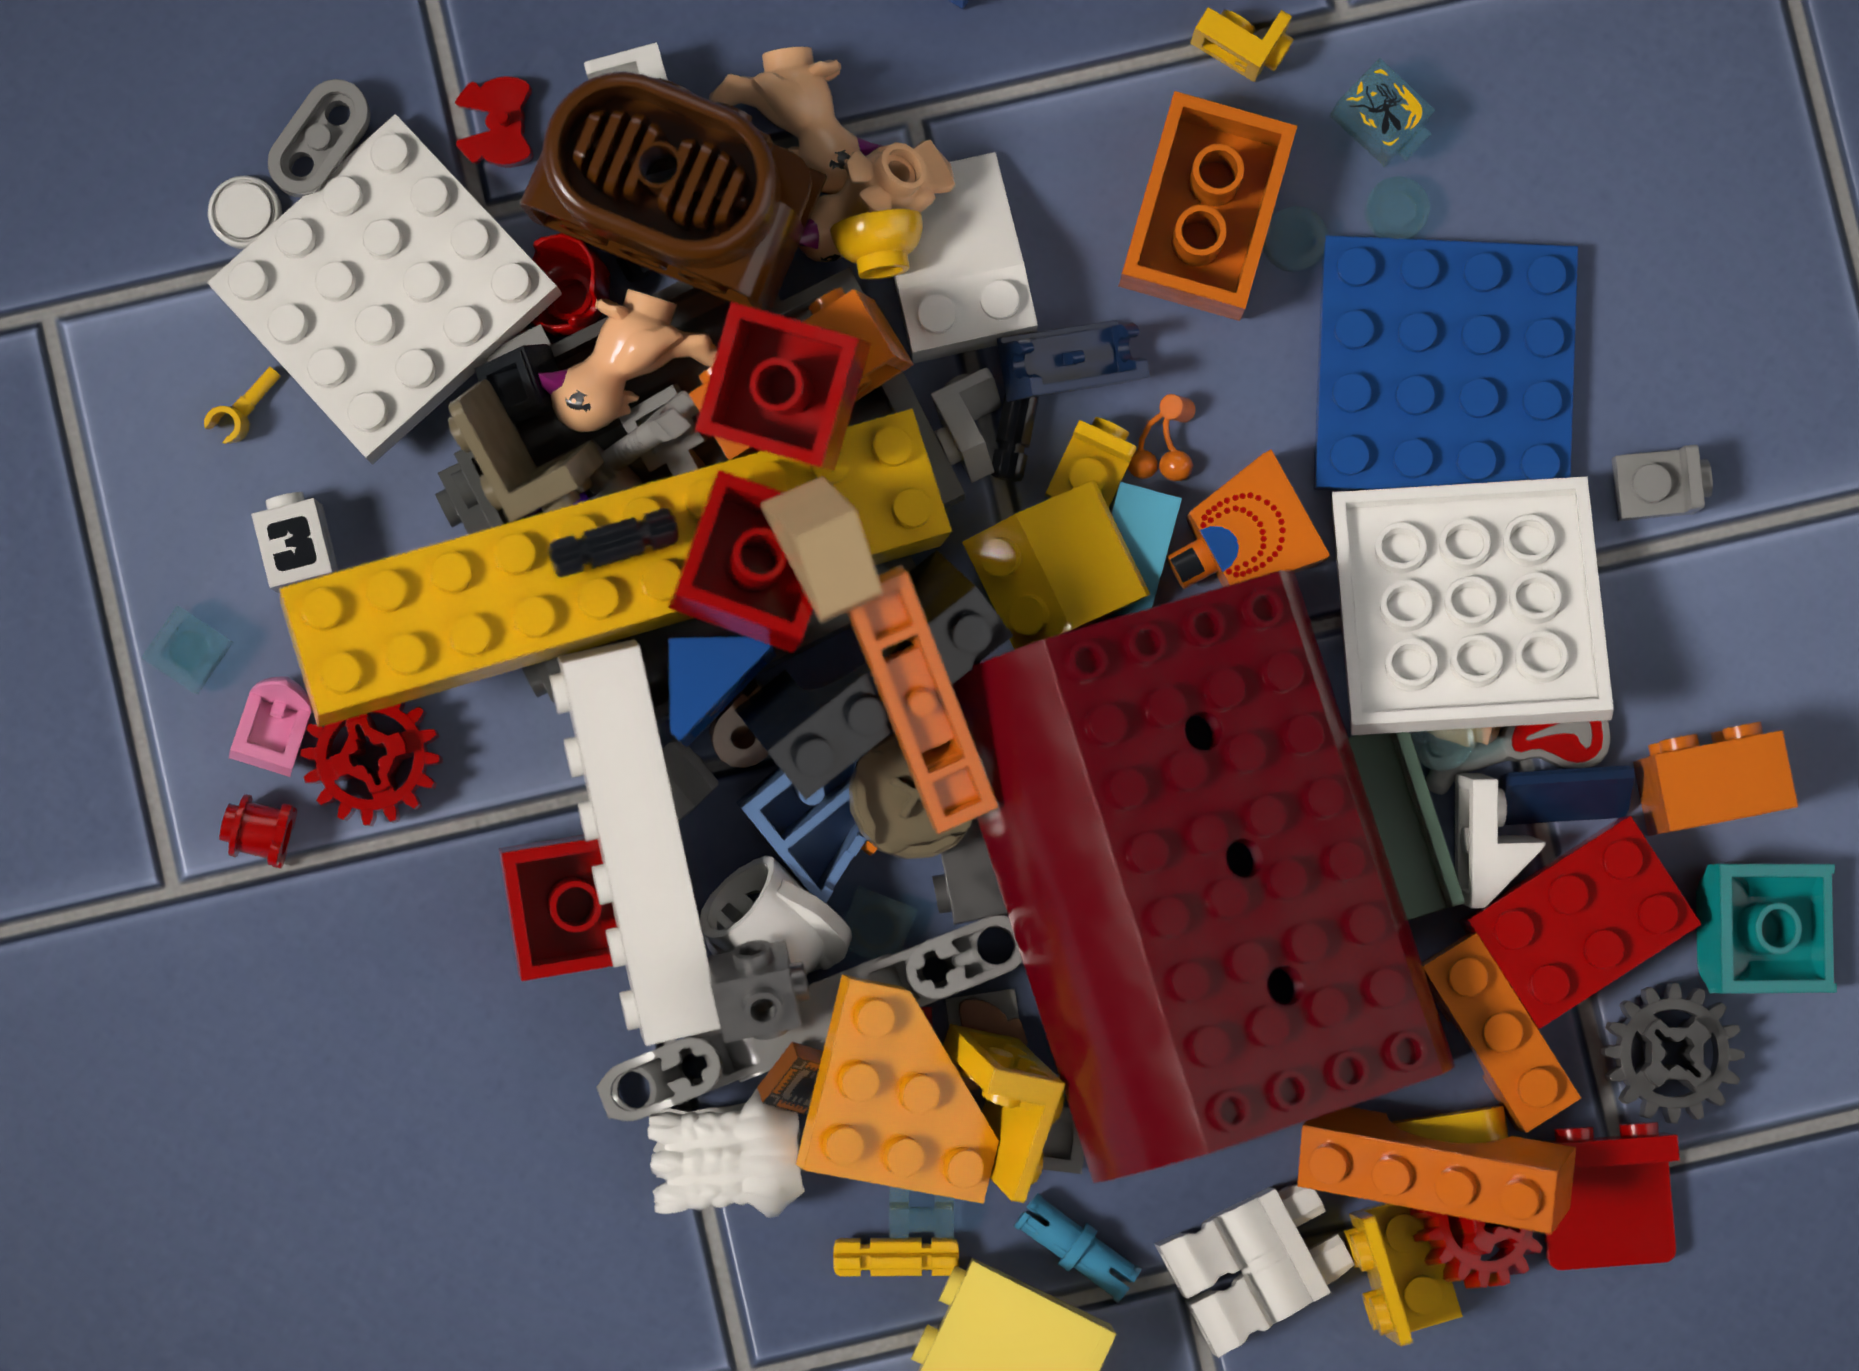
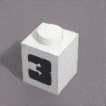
[251,492,339,594]

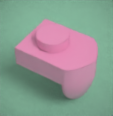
[229,676,312,777]

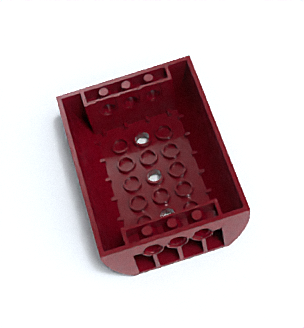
[951,570,1455,1183]

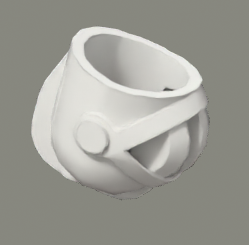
[700,856,852,975]

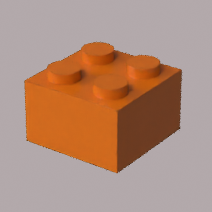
[1633,722,1798,836]

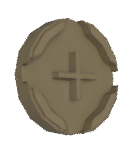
[849,733,975,859]

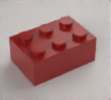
[1458,815,1701,1029]

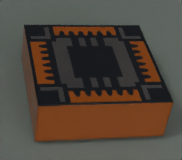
[757,1042,823,1116]

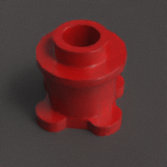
[219,794,297,869]

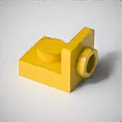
[1190,7,1294,82]
[1045,417,1137,508]

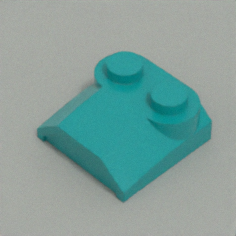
[1696,864,1837,994]

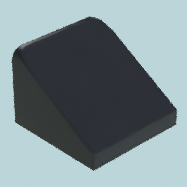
[474,344,559,424]

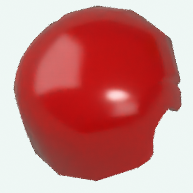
[530,233,611,337]

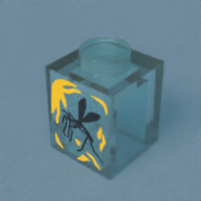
[1330,58,1435,167]

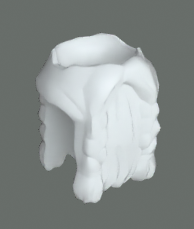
[648,1089,805,1218]

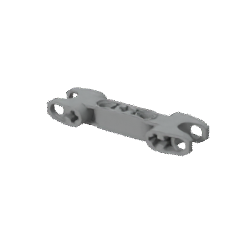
[597,916,1023,1121]

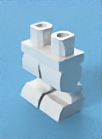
[1154,1184,1355,1358]

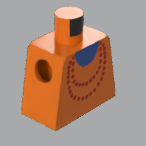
[1166,449,1330,589]

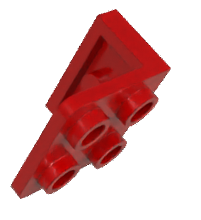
[1543,1122,1680,1270]

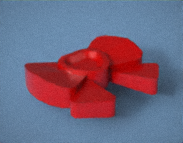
[455,76,534,168]

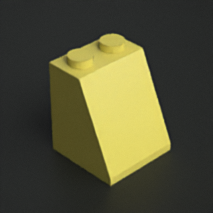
[911,1257,1116,1371]

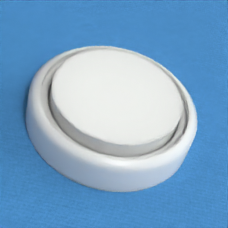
[208,176,282,249]

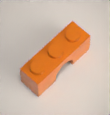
[1422,933,1581,1133]

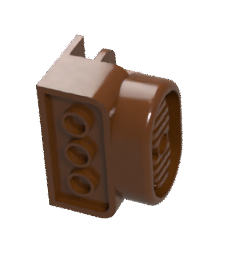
[519,72,827,313]

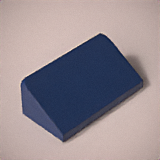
[1498,765,1635,825]

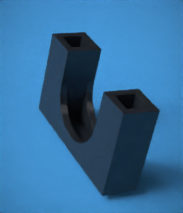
[735,550,1013,800]

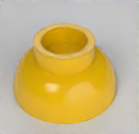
[830,209,923,279]

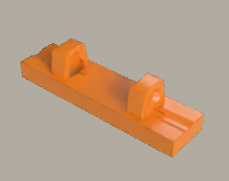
[847,566,998,834]

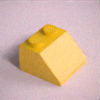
[962,480,1151,650]

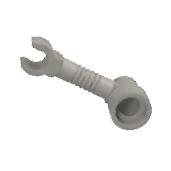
[588,390,699,500]

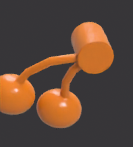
[1128,394,1196,481]

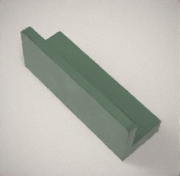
[1349,732,1465,920]

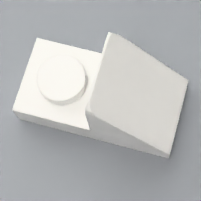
[1455,773,1546,908]

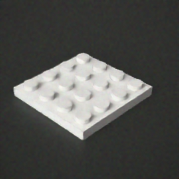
[207,114,562,465]
[1331,477,1614,735]

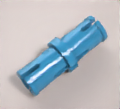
[1013,1193,1142,1302]

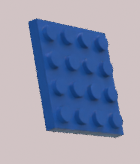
[1314,235,1578,491]

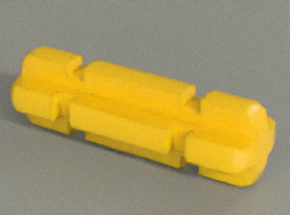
[833,1237,959,1277]

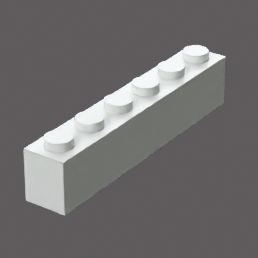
[549,640,721,1046]

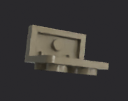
[448,379,604,522]

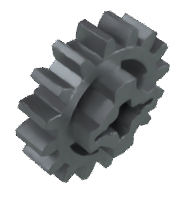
[1600,983,1745,1123]

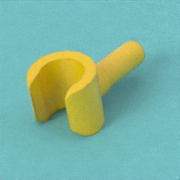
[204,366,281,444]

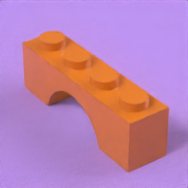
[1297,1106,1576,1234]

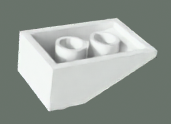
[893,152,1038,364]

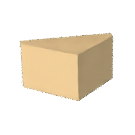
[762,476,883,623]

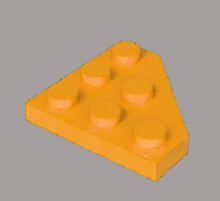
[796,974,999,1204]

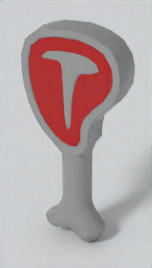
[1421,720,1611,795]

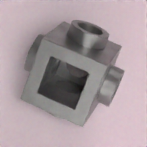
[708,940,811,1043]

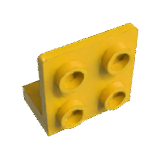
[943,1024,1065,1203]
[1343,1203,1463,1347]

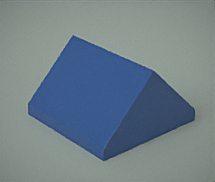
[669,637,776,748]

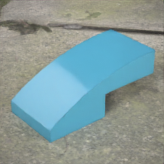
[1108,482,1182,618]

